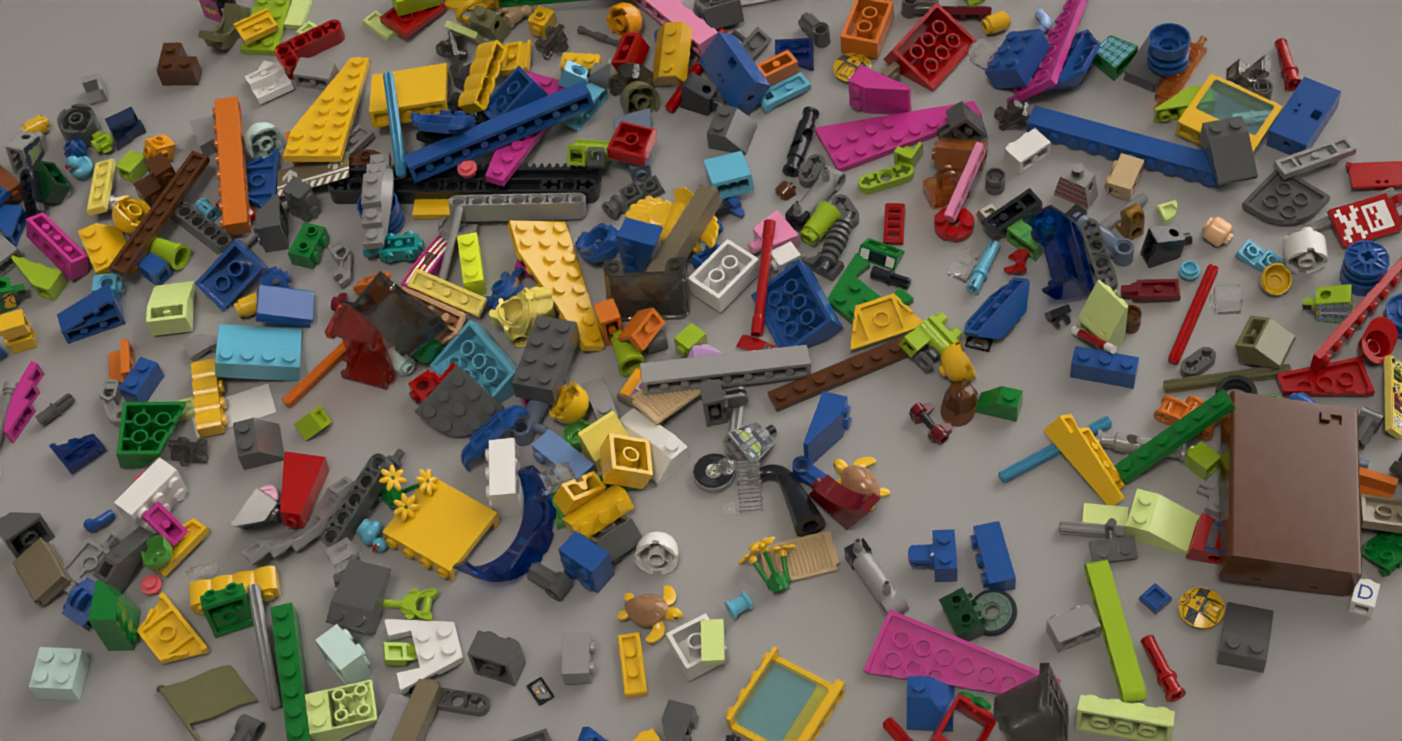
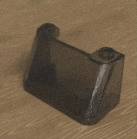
[603,257,690,322]
[349,271,449,357]

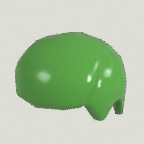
[562,419,591,450]
[141,535,173,570]

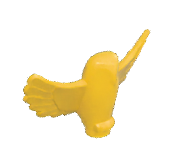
[623,186,719,248]

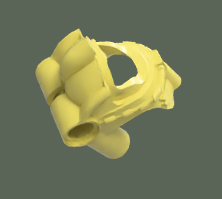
[489,287,556,348]

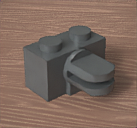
[937,101,988,141]
[699,379,748,427]

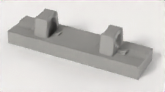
[1273,136,1357,180]

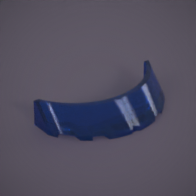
[452,465,556,582]

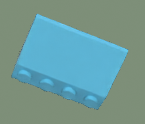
[430,320,518,403]
[215,324,302,381]

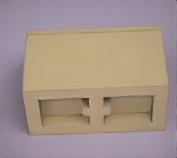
[1104,153,1144,202]

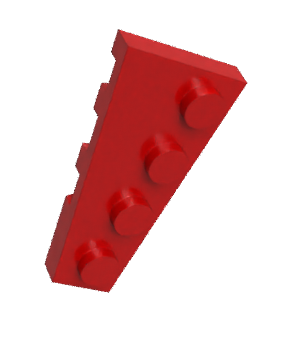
[1276,357,1375,396]

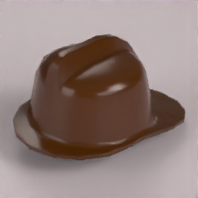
[940,378,979,427]

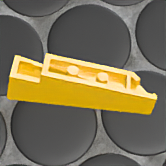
[1044,414,1124,506]

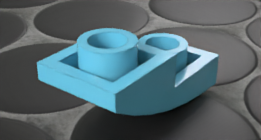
[1235,239,1285,273]

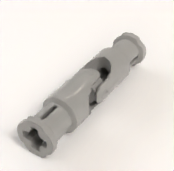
[1097,430,1186,462]

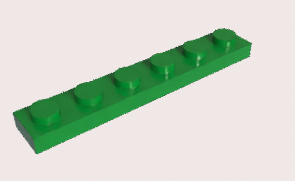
[1114,389,1236,484]

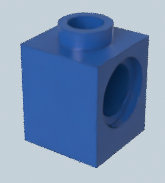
[138,252,173,286]

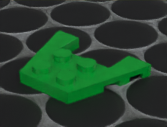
[827,253,914,325]

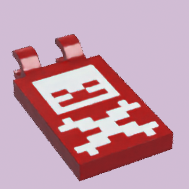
[1327,193,1402,250]

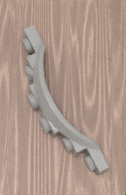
[361,153,394,250]
[241,476,354,564]

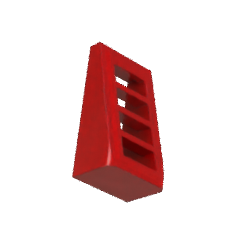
[883,203,906,245]

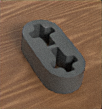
[799,154,825,188]
[832,194,860,228]
[1180,347,1216,378]

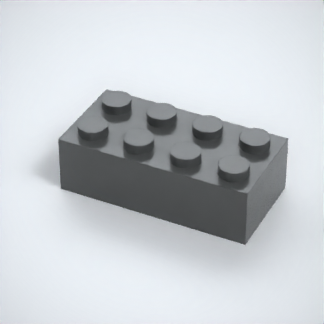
[512,315,580,404]

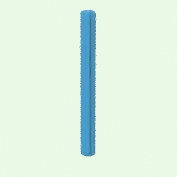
[383,72,407,179]
[998,416,1112,483]

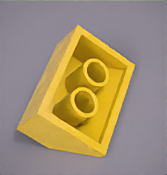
[651,21,693,86]
[78,223,139,278]

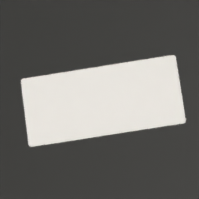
[192,384,276,438]

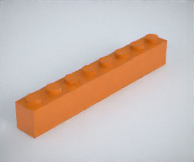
[212,96,251,236]

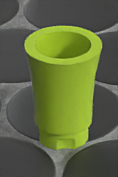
[799,201,842,246]
[146,237,191,270]
[611,330,646,377]

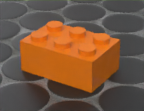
[840,0,894,59]

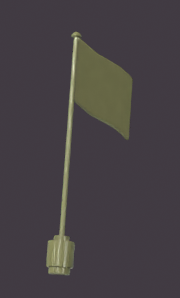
[156,665,258,741]

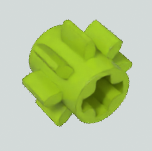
[90,131,114,154]

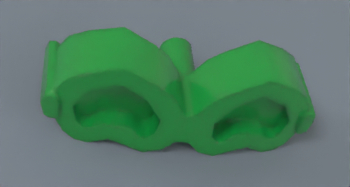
[958,692,992,711]

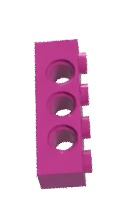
[26,212,88,281]

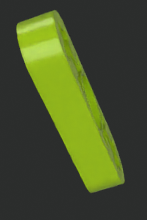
[858,163,914,195]

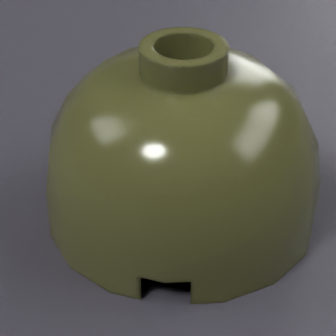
[620,81,660,114]

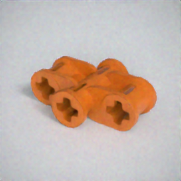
[1153,395,1221,441]

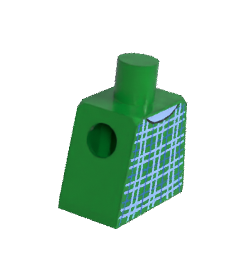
[1093,35,1138,81]

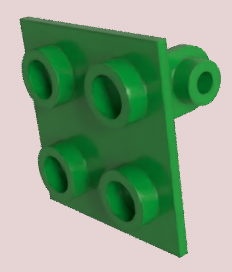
[1361,531,1402,576]

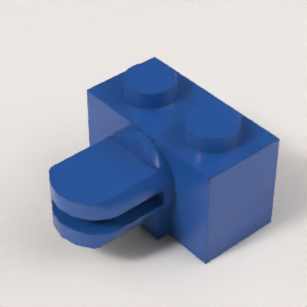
[908,529,957,582]
[61,577,96,631]

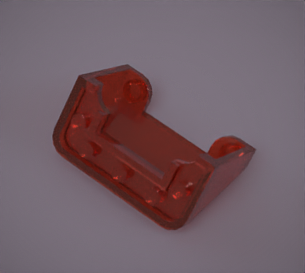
[325,303,396,390]

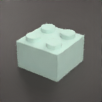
[315,624,371,685]
[29,647,90,701]

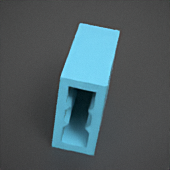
[703,151,754,199]

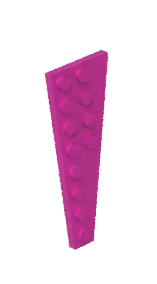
[815,101,982,172]
[863,610,1061,702]

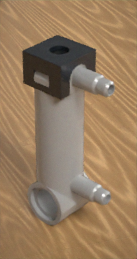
[785,165,846,232]
[844,538,909,618]

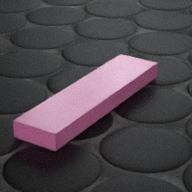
[944,142,986,223]

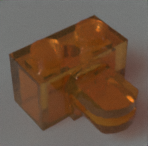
[923,164,970,210]

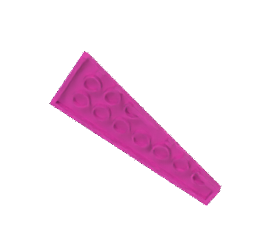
[1007,0,1088,107]
[485,71,565,187]

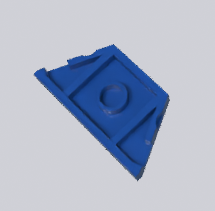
[246,149,280,208]

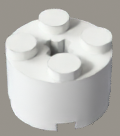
[1283,227,1328,274]

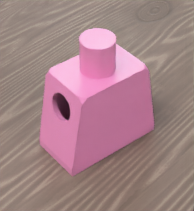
[748,210,799,255]

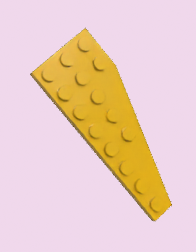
[283,57,370,162]

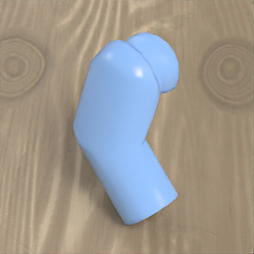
[1035,9,1052,34]

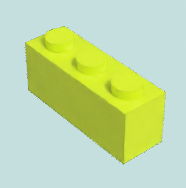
[457,232,487,295]

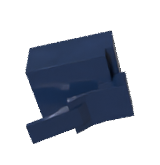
[105,106,147,151]

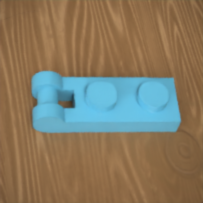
[758,72,811,113]

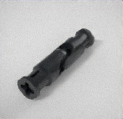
[782,106,820,178]

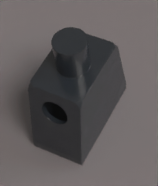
[680,72,726,116]
[1140,224,1193,268]

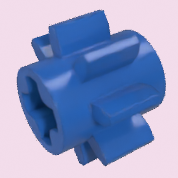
[63,138,88,158]

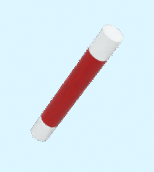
[1071,326,1117,354]

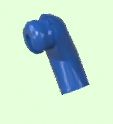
[83,509,116,533]

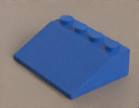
[751,259,844,348]

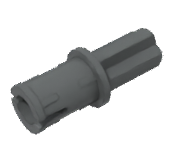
[35,393,75,427]

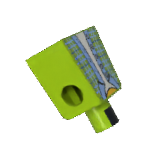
[1303,284,1353,324]

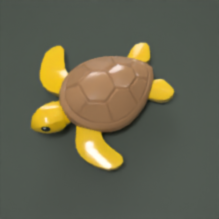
[833,457,890,512]
[617,585,683,644]

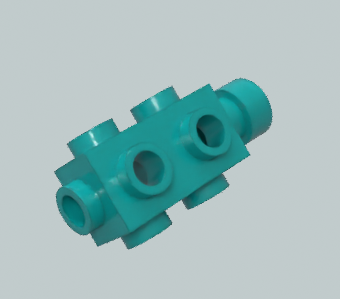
[362,231,424,262]

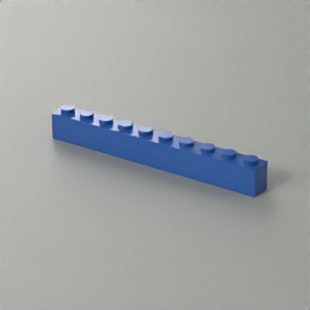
[403,81,595,183]
[1026,105,1220,188]

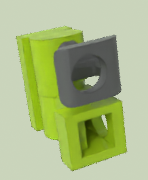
[567,139,611,169]
[898,312,962,373]

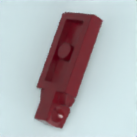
[941,6,992,18]
[1120,279,1181,301]

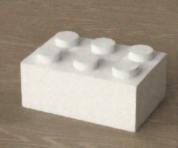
[688,239,759,313]
[485,438,522,517]
[114,457,188,531]

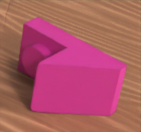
[142,501,189,547]

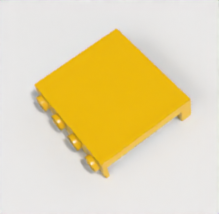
[369,63,451,128]
[382,476,501,582]

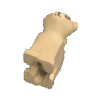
[494,5,534,29]

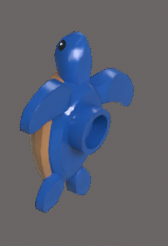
[485,266,523,310]

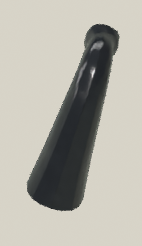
[747,464,825,537]

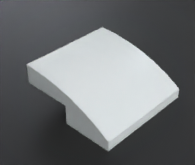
[244,61,294,105]

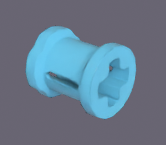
[195,198,220,222]
[724,591,754,619]

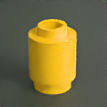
[981,11,1011,35]
[21,114,51,134]
[234,292,257,318]

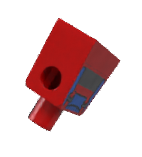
[1185,513,1220,565]

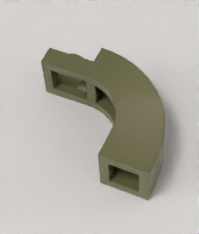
[198,3,250,50]

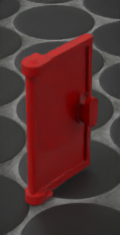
[1345,161,1402,190]

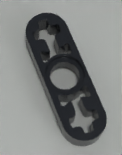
[20,169,45,218]

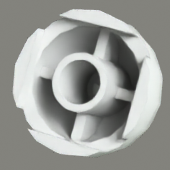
[635,531,679,575]

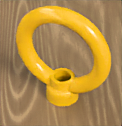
[455,0,497,24]

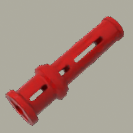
[1274,38,1302,91]
[1140,635,1186,702]

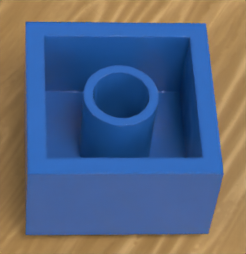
[558,531,615,594]

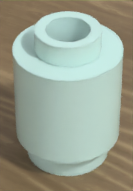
[385,347,415,376]

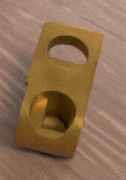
[1116,203,1145,241]

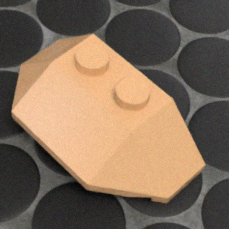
[395,286,467,345]

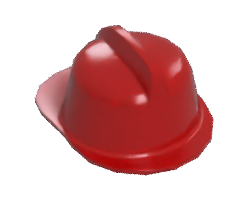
[1358,317,1398,364]

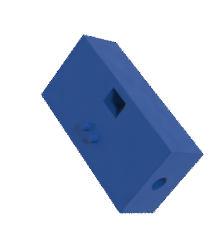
[698,32,771,115]
[1266,76,1341,155]

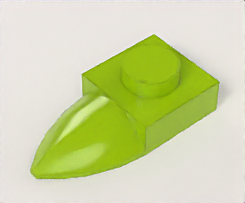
[382,642,418,666]

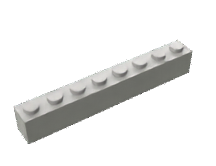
[640,345,811,396]

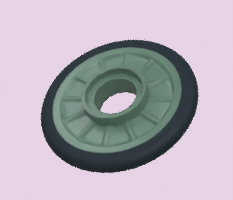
[974,589,1017,636]

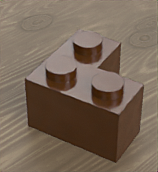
[156,42,202,86]
[133,152,176,208]

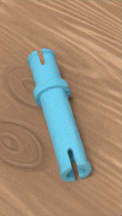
[966,240,1001,294]

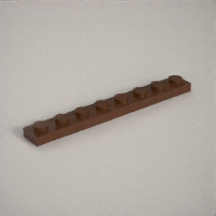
[108,151,210,278]
[767,334,929,412]

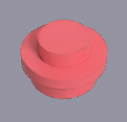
[457,160,477,179]
[140,575,162,596]

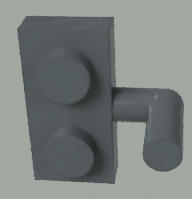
[731,27,772,60]
[1089,518,1138,563]

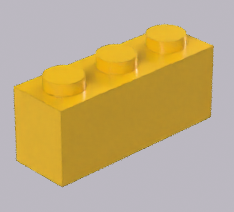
[562,485,635,539]

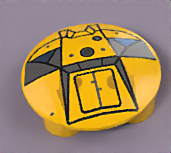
[833,53,871,82]
[1178,587,1225,630]

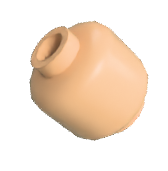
[1202,216,1234,247]

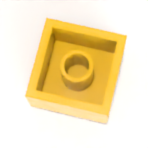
[600,433,653,489]

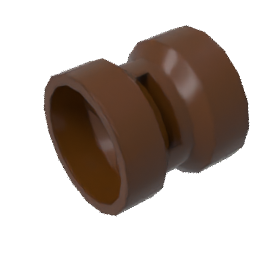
[1125,305,1142,334]

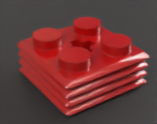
[606,121,657,166]

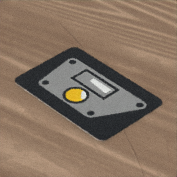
[965,336,993,352]
[527,677,554,706]

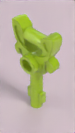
[381,588,439,621]

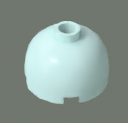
[244,122,284,159]

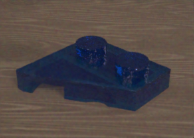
[775,38,814,71]
[49,434,107,475]

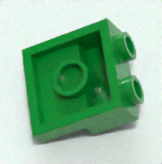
[200,583,254,638]

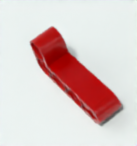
[274,19,345,80]

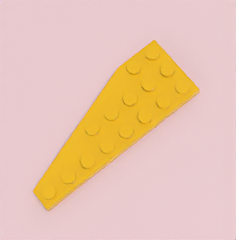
[507,220,604,351]

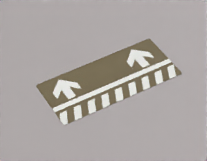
[277,151,349,197]

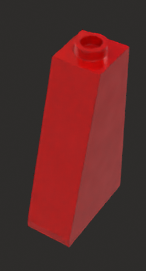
[280,451,329,528]

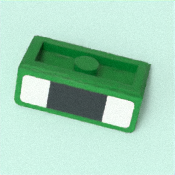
[858,238,905,270]

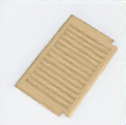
[631,389,701,425]
[760,530,840,583]

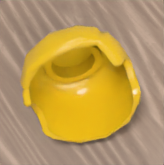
[1259,263,1292,296]

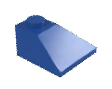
[906,676,954,732]

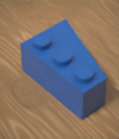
[616,217,663,277]
[57,283,126,344]

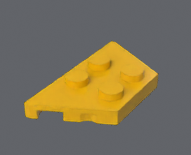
[850,293,924,352]
[137,592,210,664]

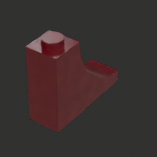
[808,474,880,530]

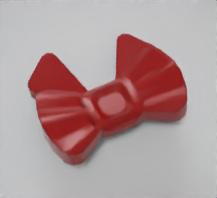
[1004,249,1030,275]

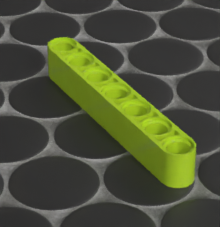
[1084,560,1147,703]

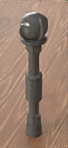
[577,26,621,48]

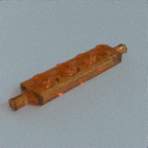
[1154,36,1207,111]

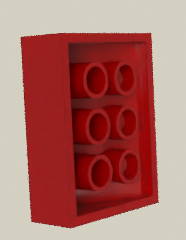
[883,2,978,92]

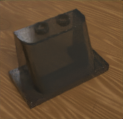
[993,663,1069,741]

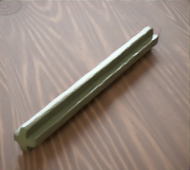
[1163,364,1291,392]

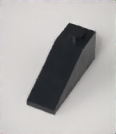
[981,188,1042,237]

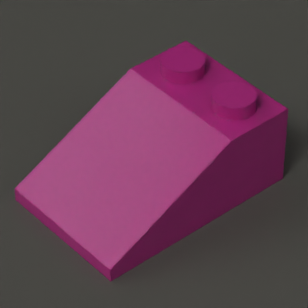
[848,65,911,115]

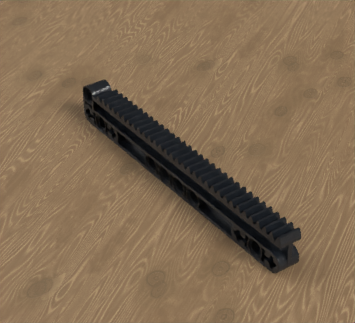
[328,163,601,204]

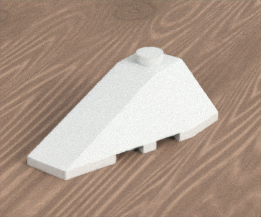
[619,408,690,486]

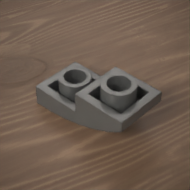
[619,175,665,206]

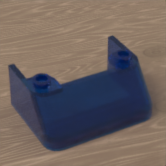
[1022,205,1095,300]

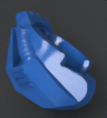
[574,223,619,264]

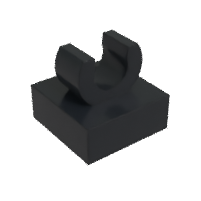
[1044,304,1072,329]

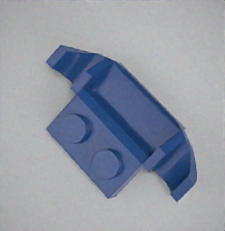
[411,110,475,134]
[460,405,529,471]

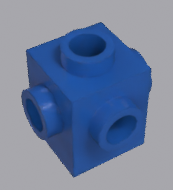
[259,266,291,288]

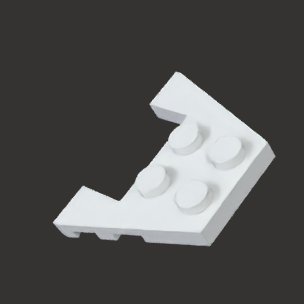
[385,619,464,695]

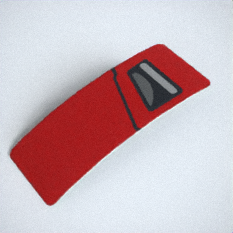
[736,334,778,351]

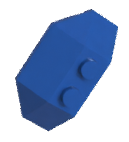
[1045,29,1101,91]
[964,277,1030,339]

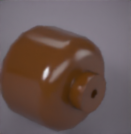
[775,181,796,201]

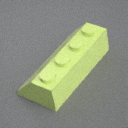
[1075,694,1175,741]

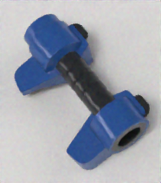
[714,196,745,235]

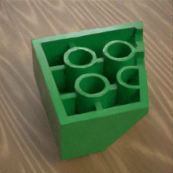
[116,401,186,468]
[88,580,141,651]

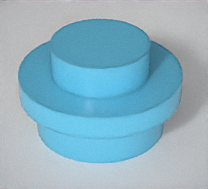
[1179,260,1200,280]

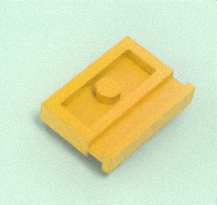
[234,8,279,45]
[501,40,533,76]

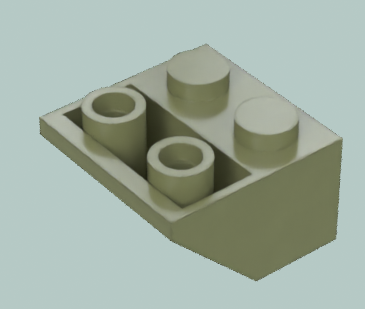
[1235,315,1296,368]

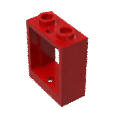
[928,694,998,741]

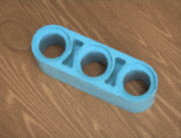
[560,82,608,131]

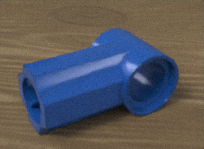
[792,456,827,486]

